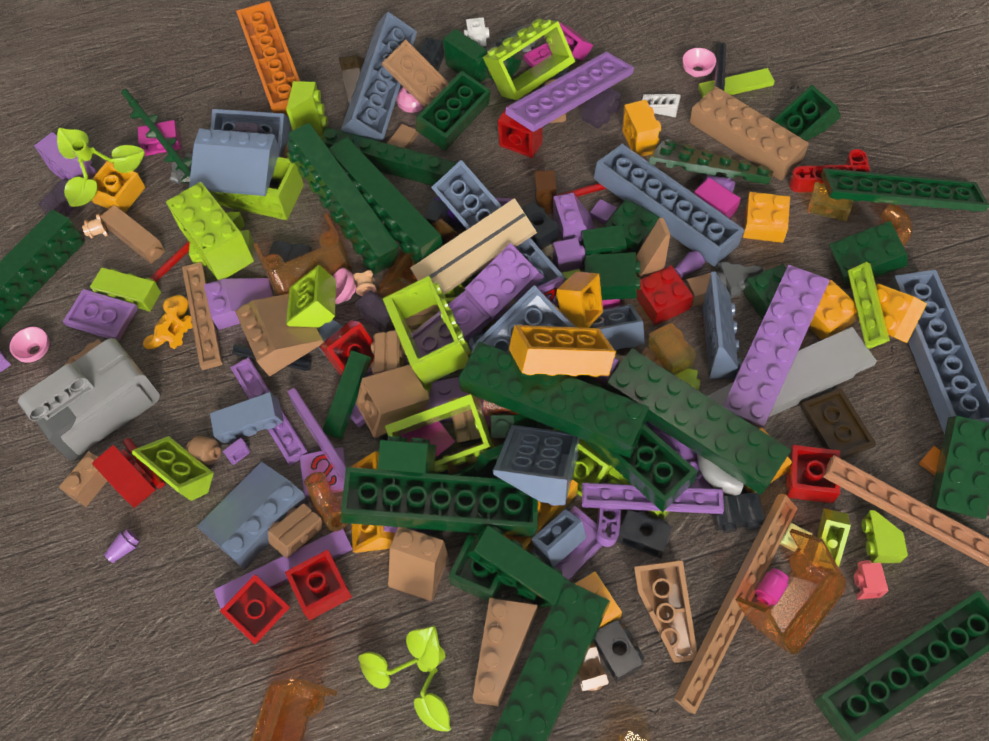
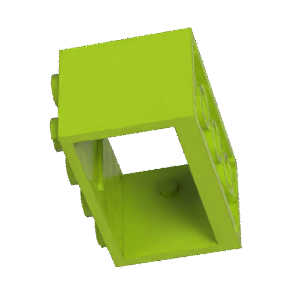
[483,18,575,100]
[211,157,304,220]
[166,182,254,280]
[383,276,472,386]
[385,394,495,473]

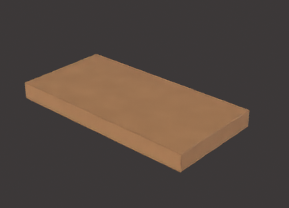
[381,40,449,108]

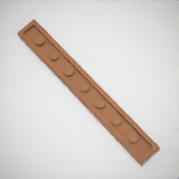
[823,455,989,567]

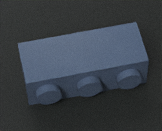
[210,392,283,443]

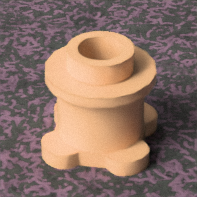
[82,214,108,239]
[353,270,376,297]

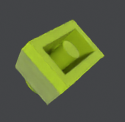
[814,508,851,567]

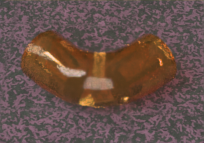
[880,204,913,246]
[304,472,347,531]

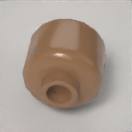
[186,435,221,466]

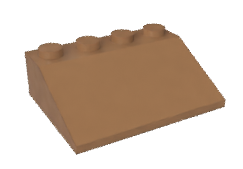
[235,294,325,376]

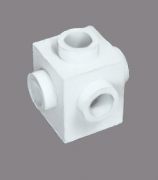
[464,18,490,46]

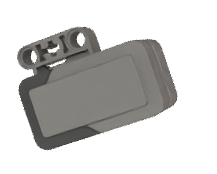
[18,338,160,460]

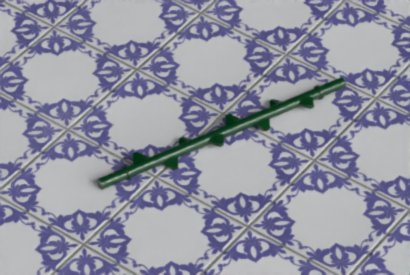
[121,89,213,196]

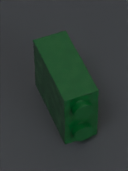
[443,29,488,83]
[585,252,641,300]

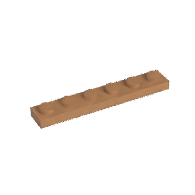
[182,262,223,370]

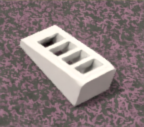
[642,94,681,117]

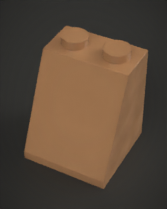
[356,364,430,438]
[388,527,449,602]

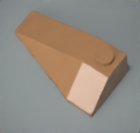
[636,218,670,279]
[634,559,697,663]

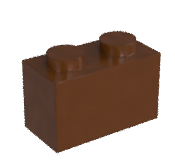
[535,170,556,215]

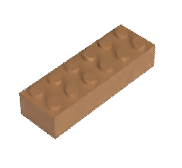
[690,86,809,181]

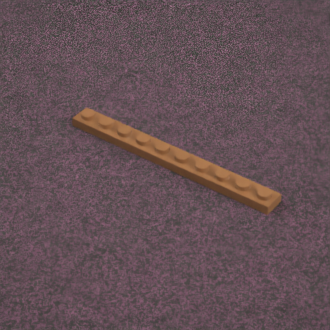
[674,494,798,714]

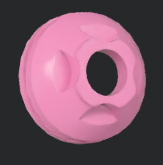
[683,48,716,77]
[396,87,424,113]
[333,268,356,304]
[10,327,50,362]

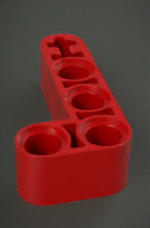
[789,149,870,193]

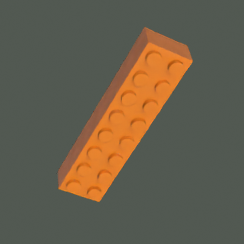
[236,1,300,117]

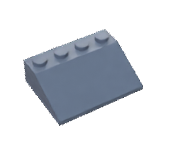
[211,109,290,158]
[189,128,280,196]
[702,272,741,379]
[471,285,576,353]
[493,425,579,505]
[197,462,309,569]

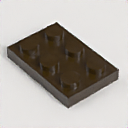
[800,388,876,460]

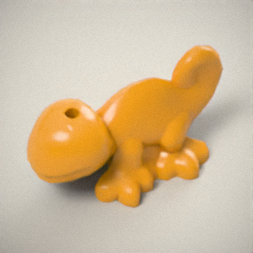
[143,295,193,350]

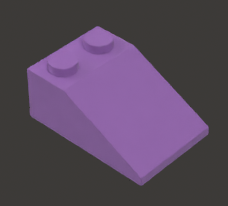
[204,278,273,330]

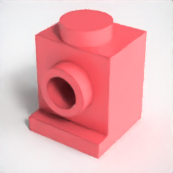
[854,560,888,600]

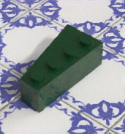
[467,526,568,609]

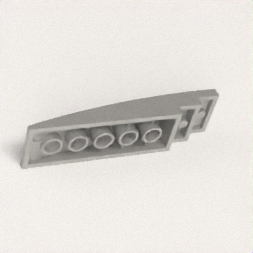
[708,327,877,417]

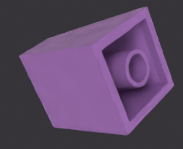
[553,193,595,246]

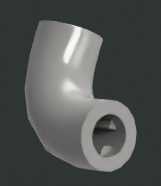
[697,454,744,496]

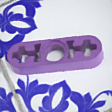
[596,508,621,547]

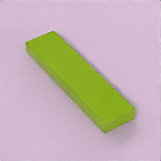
[698,68,774,98]
[848,262,890,349]

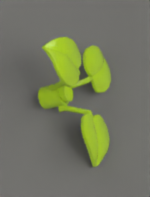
[57,128,145,207]
[358,626,452,732]

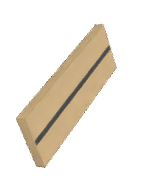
[411,198,537,294]

